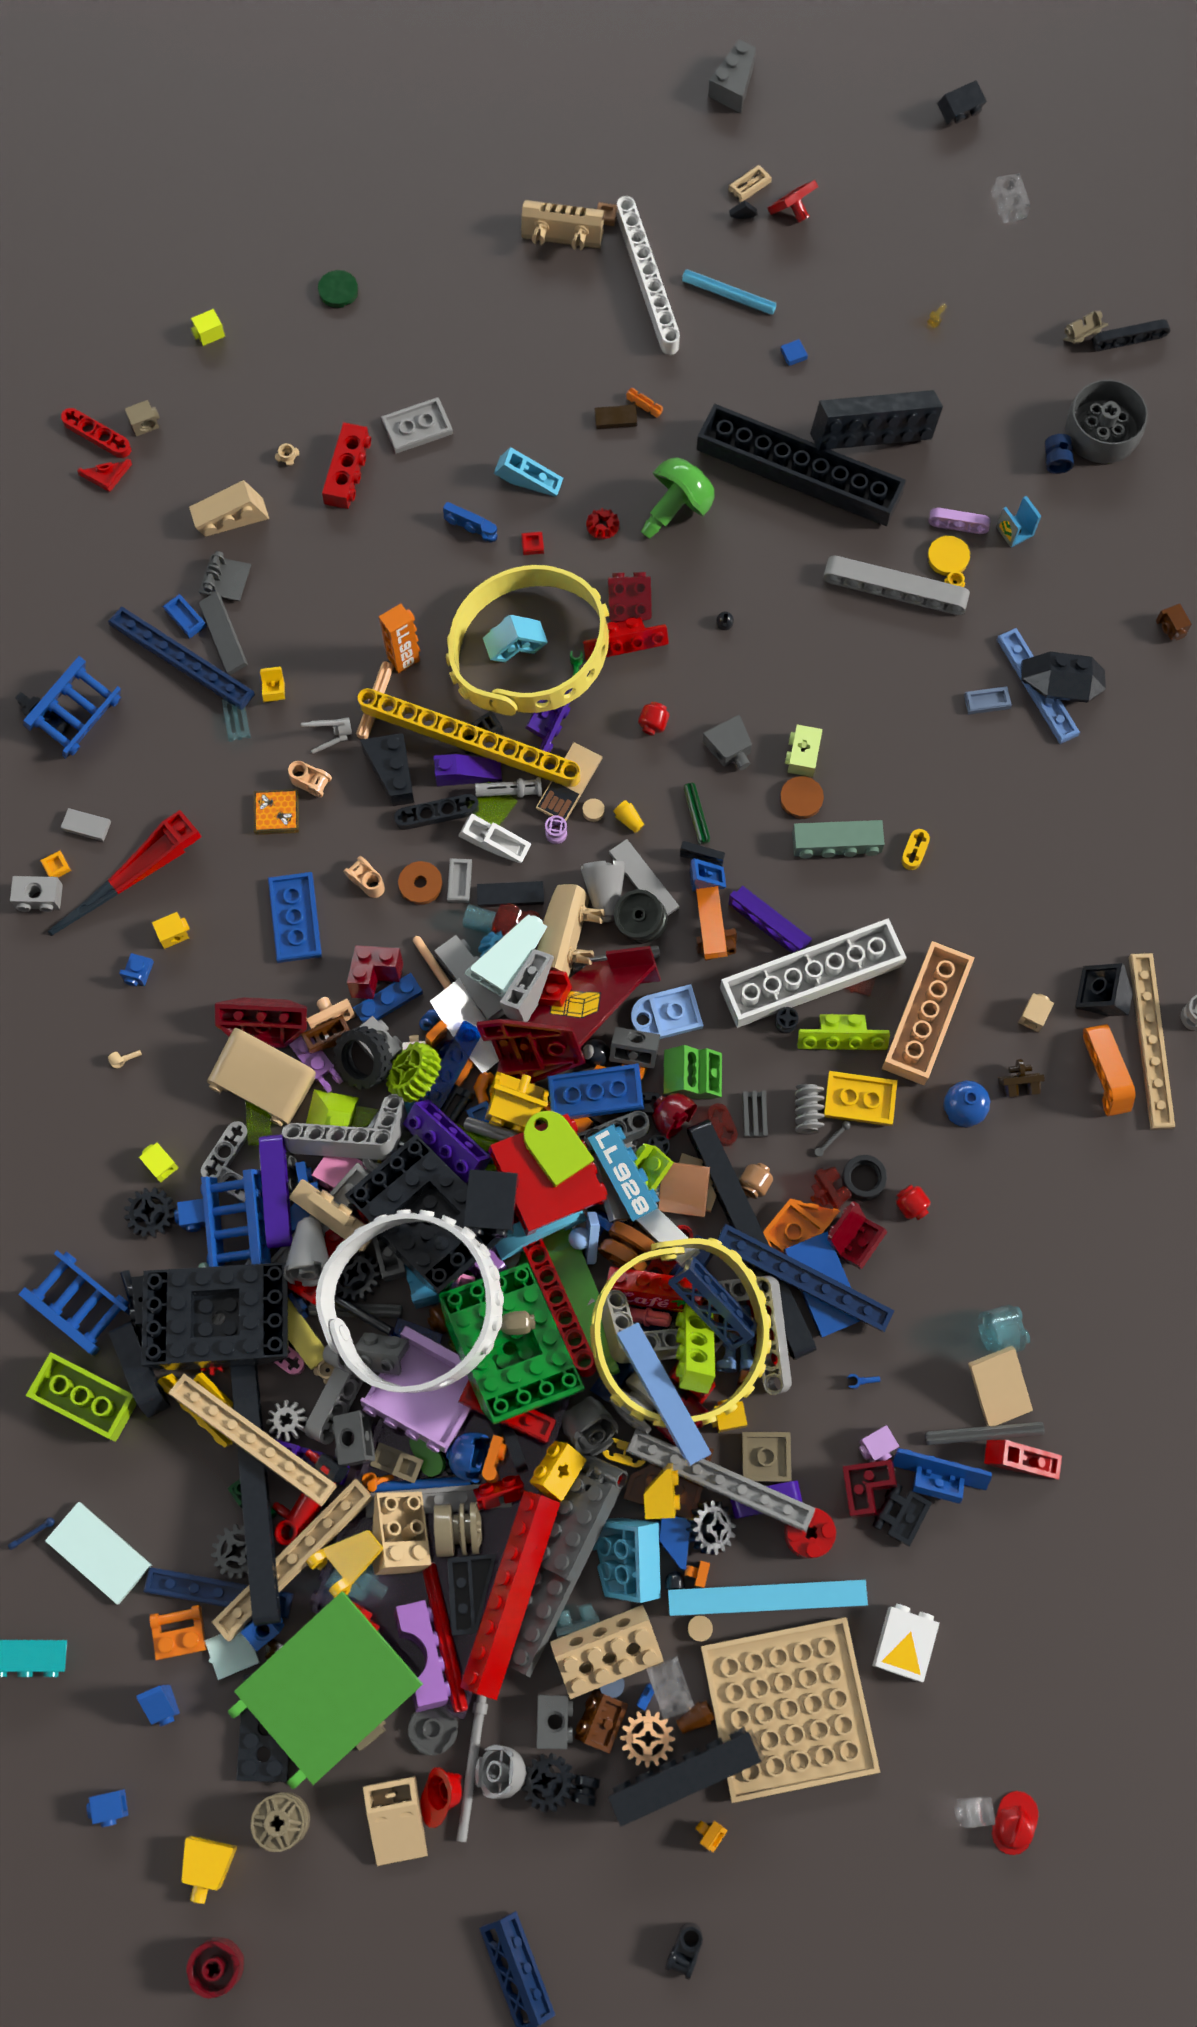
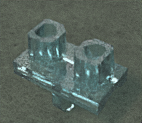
[555,1603,600,1637]

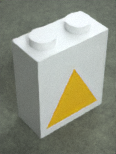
[872,1604,939,1682]

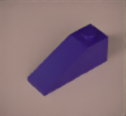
[434,754,502,786]

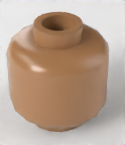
[739,1163,773,1199]

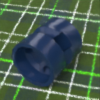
[1044,434,1074,474]

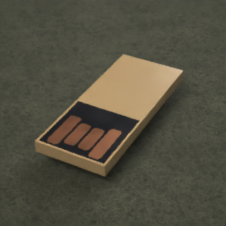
[536,742,603,821]

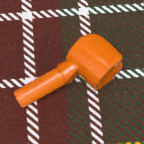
[362,1472,394,1492]

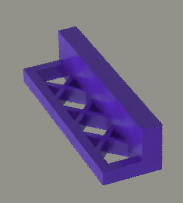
[728,885,812,953]

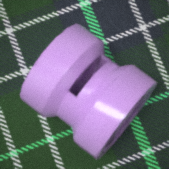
[545,815,567,844]

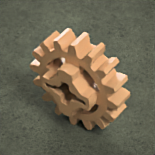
[620,1709,675,1768]

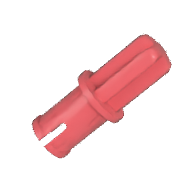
[629,1306,672,1327]

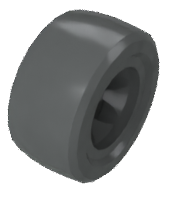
[1065,380,1148,464]

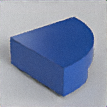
[636,1683,657,1711]

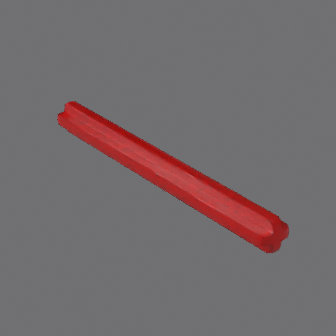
[422,1562,468,1713]

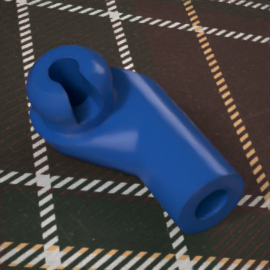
[419,1009,441,1031]

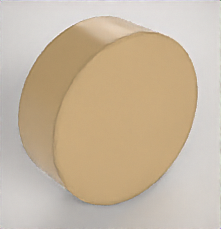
[583,799,604,822]
[688,1616,713,1641]

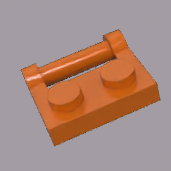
[482,1435,508,1483]
[150,1605,207,1660]

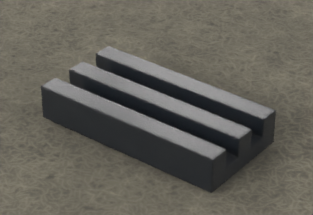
[680,841,725,866]

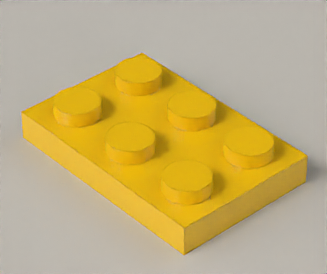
[824,1071,898,1126]

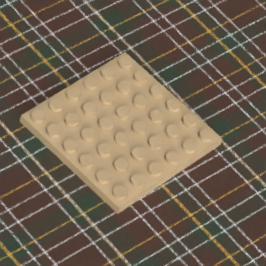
[701,1617,880,1803]

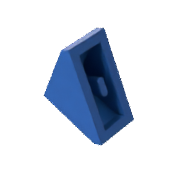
[690,858,726,892]

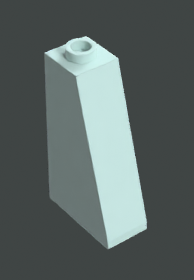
[464,914,547,998]

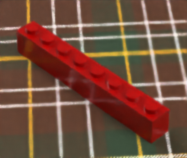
[460,1491,560,1700]

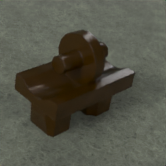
[998,1059,1045,1097]

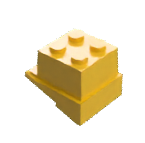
[485,1071,549,1133]

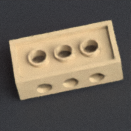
[550,1605,664,1699]

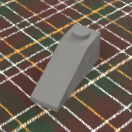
[500,949,554,1021]

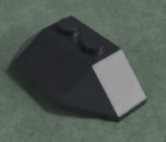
[1021,651,1106,703]

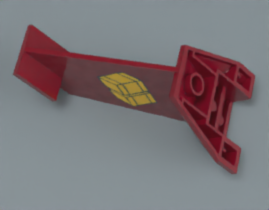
[476,946,661,1083]

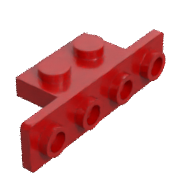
[583,618,669,661]

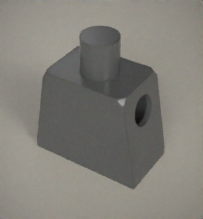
[702,715,752,770]

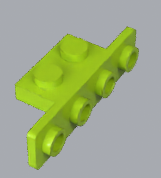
[797,1014,890,1050]

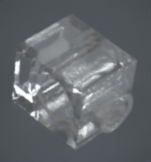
[954,1796,995,1828]

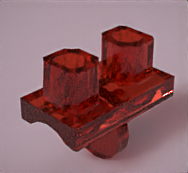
[810,1167,852,1210]

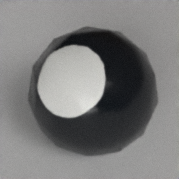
[581,1039,610,1067]

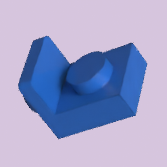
[119,953,154,987]

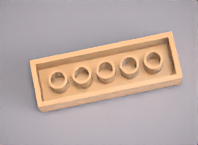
[881,941,975,1085]

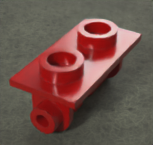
[473,1475,525,1511]

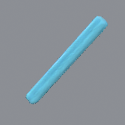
[682,269,776,315]

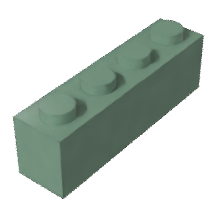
[792,820,885,858]

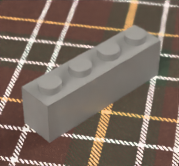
[434,935,505,1021]

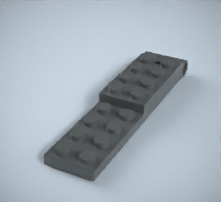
[508,1454,628,1677]

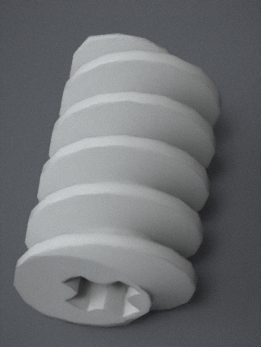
[795,1084,825,1134]

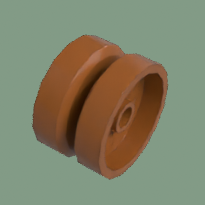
[598,1221,654,1271]

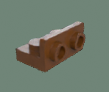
[575,1690,628,1754]

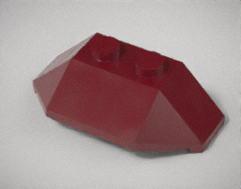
[215,997,307,1048]

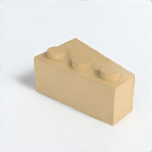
[189,480,269,537]

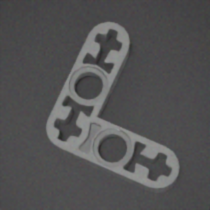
[201,1121,249,1203]

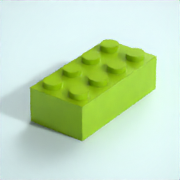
[26,1352,137,1442]

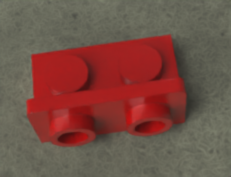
[538,970,572,1007]

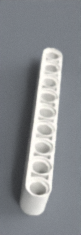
[617,196,680,355]

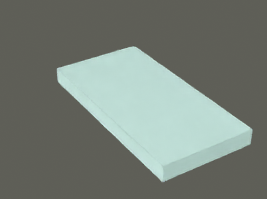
[45,1502,152,1605]

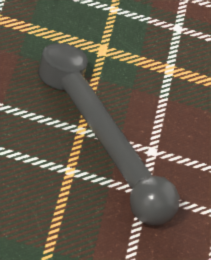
[814,1121,851,1157]

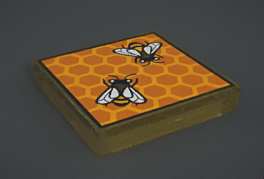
[254,789,299,835]

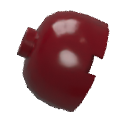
[653,1093,697,1139]

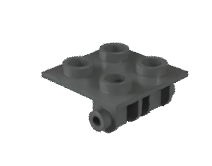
[199,551,251,602]

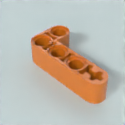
[1083,1024,1135,1116]

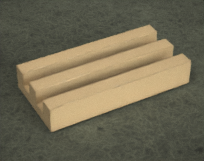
[729,165,772,202]

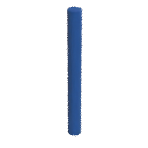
[374,1477,471,1492]

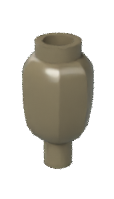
[500,1311,536,1335]

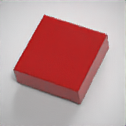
[521,532,544,556]

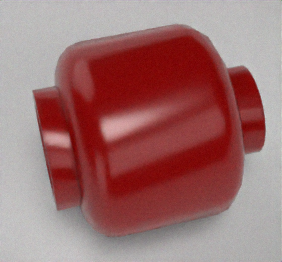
[638,701,669,736]
[896,1184,931,1220]

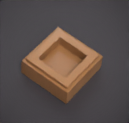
[597,202,617,226]

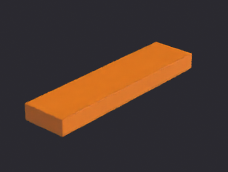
[696,886,728,959]

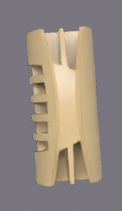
[521,200,605,250]
[537,884,605,978]

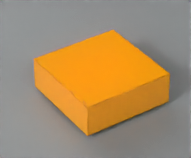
[40,851,71,877]

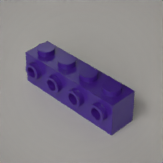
[403,1100,491,1183]

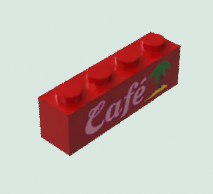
[607,1266,703,1312]

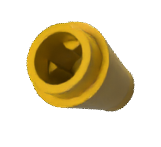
[613,800,645,833]

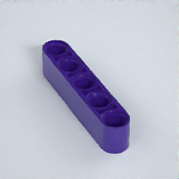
[259,1134,293,1249]

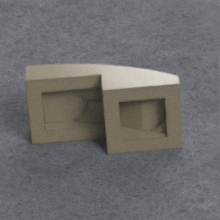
[370,1442,424,1483]

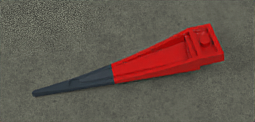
[48,810,202,936]

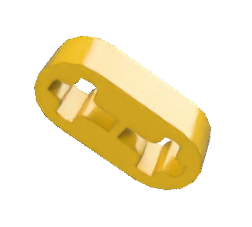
[901,829,930,870]
[603,1438,646,1468]

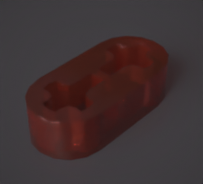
[708,1103,738,1147]

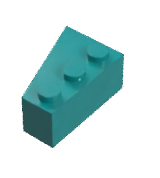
[0,1640,67,1677]

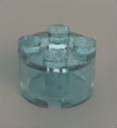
[979,1304,1030,1353]

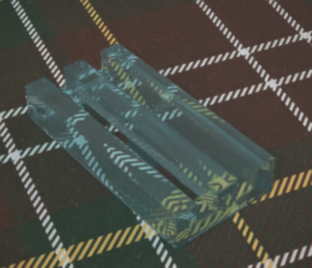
[222,700,251,742]

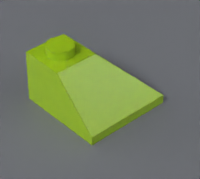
[306,1089,359,1127]

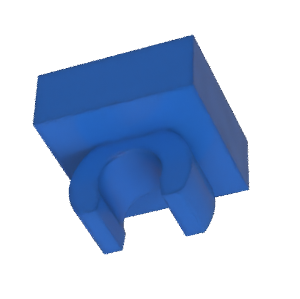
[594,1209,614,1236]

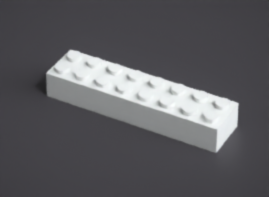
[720,918,906,1028]

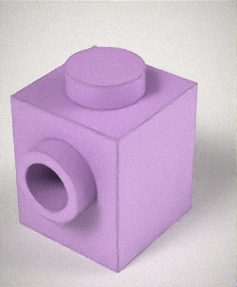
[859,1425,899,1462]

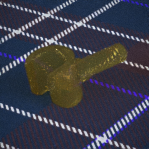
[927,303,947,328]

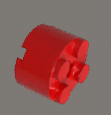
[785,1507,836,1559]

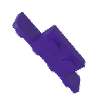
[525,688,574,753]

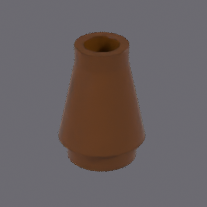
[676,1700,715,1734]

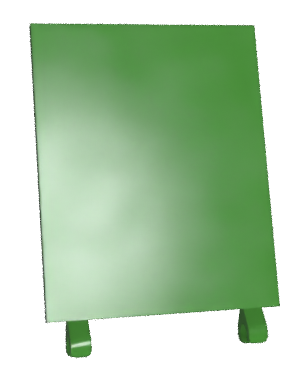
[228,1591,423,1789]

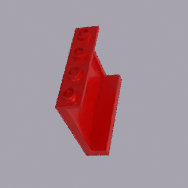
[488,1113,607,1236]

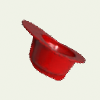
[420,1767,462,1828]
[992,1791,1039,1855]

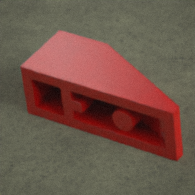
[984,1440,1062,1480]

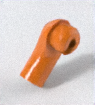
[474,1072,495,1104]

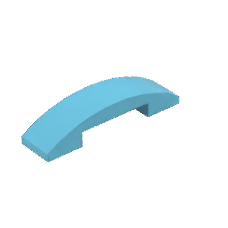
[495,1211,587,1261]

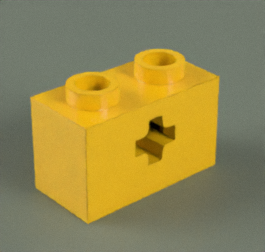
[529,1441,587,1501]

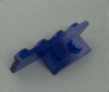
[420,1021,481,1109]

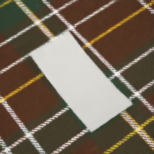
[430,978,499,1073]

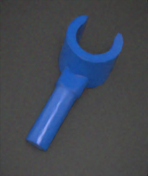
[847,1374,880,1389]

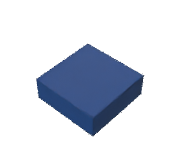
[780,339,808,366]

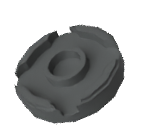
[408,1706,458,1755]

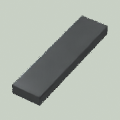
[199,592,248,675]

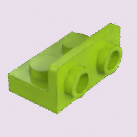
[634,1144,674,1190]

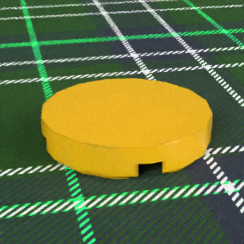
[928,536,970,576]

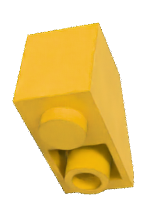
[644,1463,680,1519]

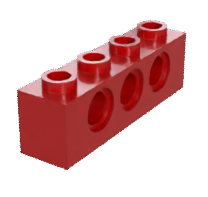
[322,422,371,509]

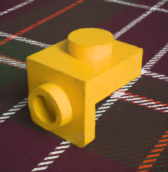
[260,667,285,702]

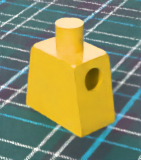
[182,1836,237,1904]

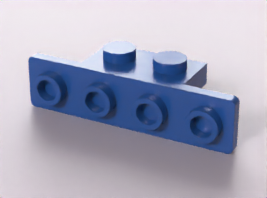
[892,1448,992,1504]

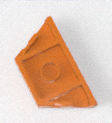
[763,1198,840,1254]

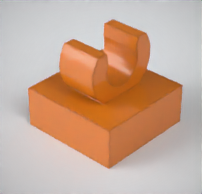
[684,1561,710,1588]

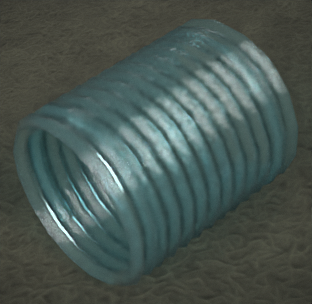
[462,904,497,934]

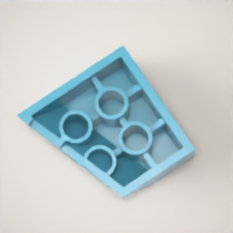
[593,1518,661,1603]

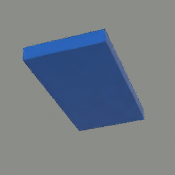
[268,872,322,963]
[547,1064,644,1119]
[783,1232,860,1338]

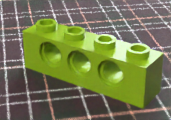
[676,1303,715,1394]

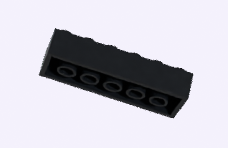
[810,390,943,451]
[608,1727,764,1827]

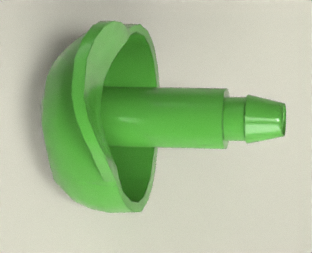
[641,457,714,539]

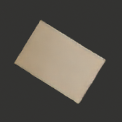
[968,1345,1033,1426]

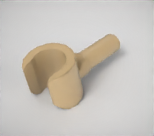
[108,1050,142,1069]

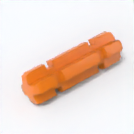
[626,388,663,417]

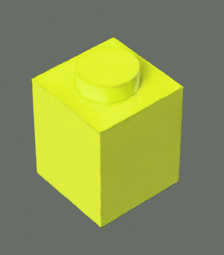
[191,309,225,346]
[139,1142,179,1182]

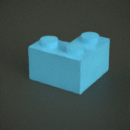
[483,615,548,663]

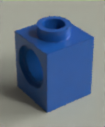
[241,1617,284,1652]

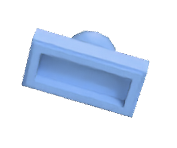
[568,1212,600,1264]

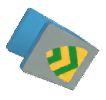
[996,496,1041,547]

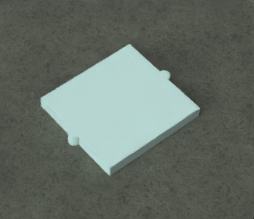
[205,1629,260,1680]

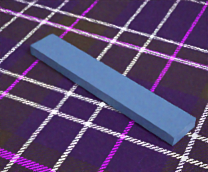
[997,628,1080,744]
[616,1323,711,1467]

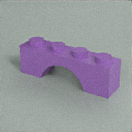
[394,1600,451,1713]

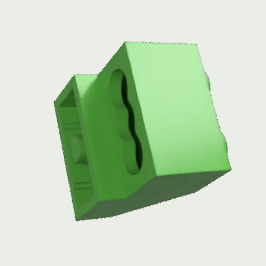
[664,1045,722,1099]

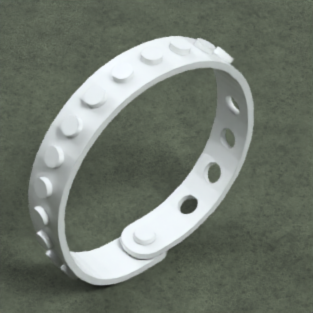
[316,1210,504,1393]

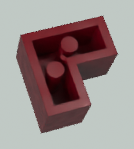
[347,945,404,999]
[843,1459,897,1518]

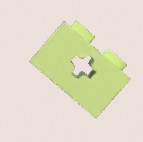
[785,725,823,777]

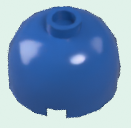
[943,1080,990,1128]
[446,1432,490,1483]

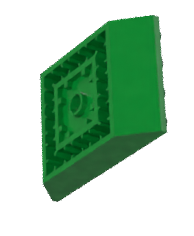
[439,1262,585,1425]

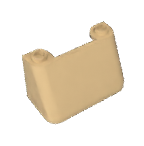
[207,1028,316,1127]

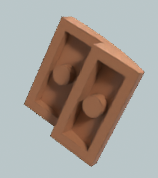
[659,1162,710,1217]

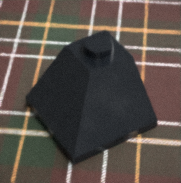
[1075,963,1132,1016]

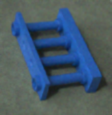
[23,656,121,758]
[200,1169,271,1267]
[18,1250,130,1356]

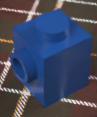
[174,1199,206,1232]
[87,1789,128,1828]

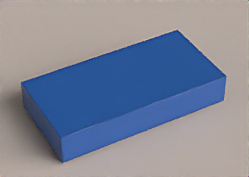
[163,594,207,639]

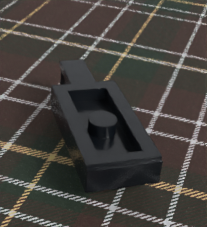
[15,692,71,734]

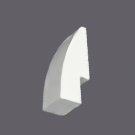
[458,814,531,863]

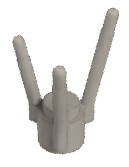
[301,717,352,754]

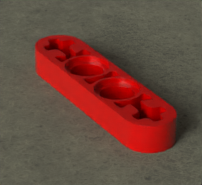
[61,408,132,458]

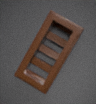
[301,1015,350,1053]

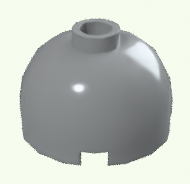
[475,1745,526,1799]

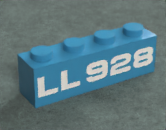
[588,1123,660,1221]

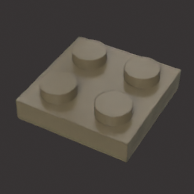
[742,1432,792,1482]

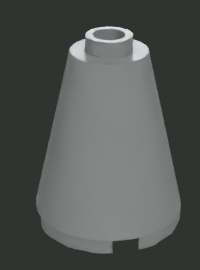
[581,860,625,922]
[284,1217,329,1286]

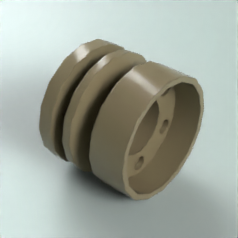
[434,1502,482,1557]
[250,1792,310,1852]

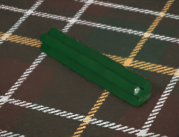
[684,783,710,844]

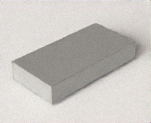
[61,808,111,842]
[447,858,472,903]

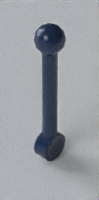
[8,1517,55,1550]

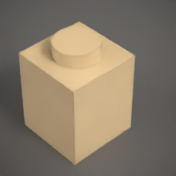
[1018,993,1054,1033]

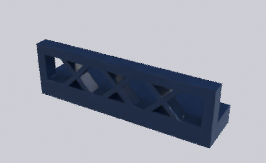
[668,1256,758,1351]
[479,1911,555,2027]

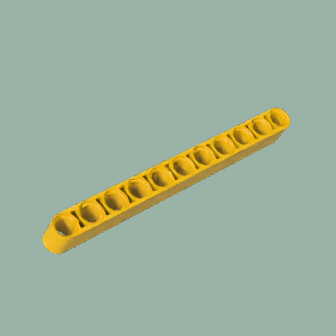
[357,688,581,787]

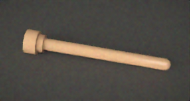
[413,936,452,989]

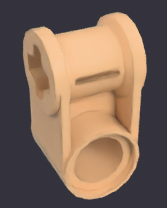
[288,761,332,797]
[344,856,385,898]

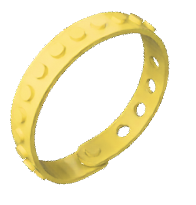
[446,565,609,716]
[590,1238,771,1428]

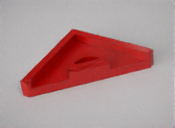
[77,459,132,492]

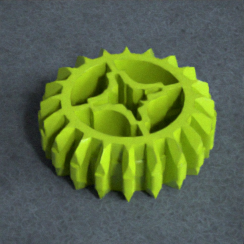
[386,1042,441,1103]

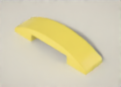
[288,1297,325,1370]

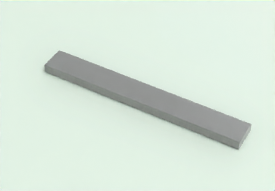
[626,1429,816,1532]

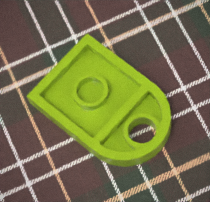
[523,1111,595,1187]

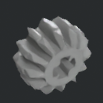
[266,1400,308,1442]

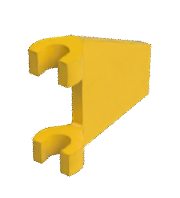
[306,1530,384,1598]

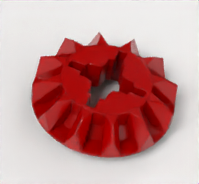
[586,507,620,539]

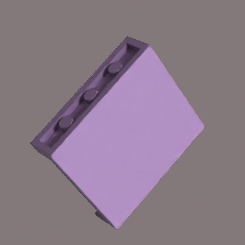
[360,1326,471,1453]

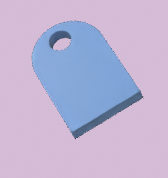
[631,984,703,1039]

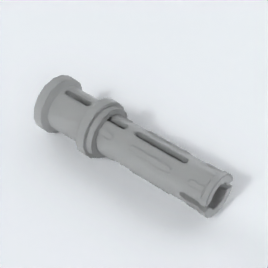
[475,777,542,798]

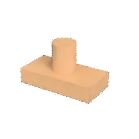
[307,997,356,1029]

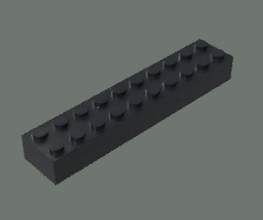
[696,403,906,527]

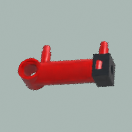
[272,1450,350,1545]

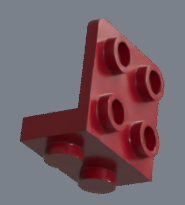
[608,572,652,621]
[828,1201,887,1270]

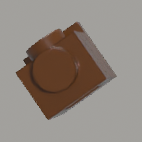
[1156,603,1192,640]

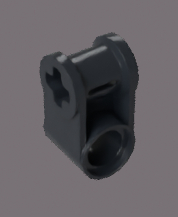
[665,1922,703,1980]

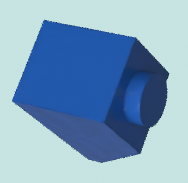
[656,1517,691,1570]
[136,1685,180,1727]

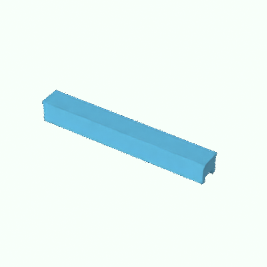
[668,1580,868,1616]

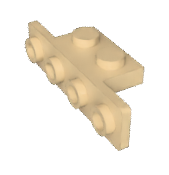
[289,1179,373,1251]

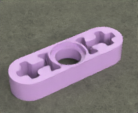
[929,508,990,534]

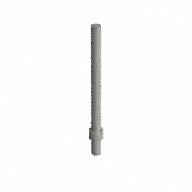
[456,1694,488,1842]

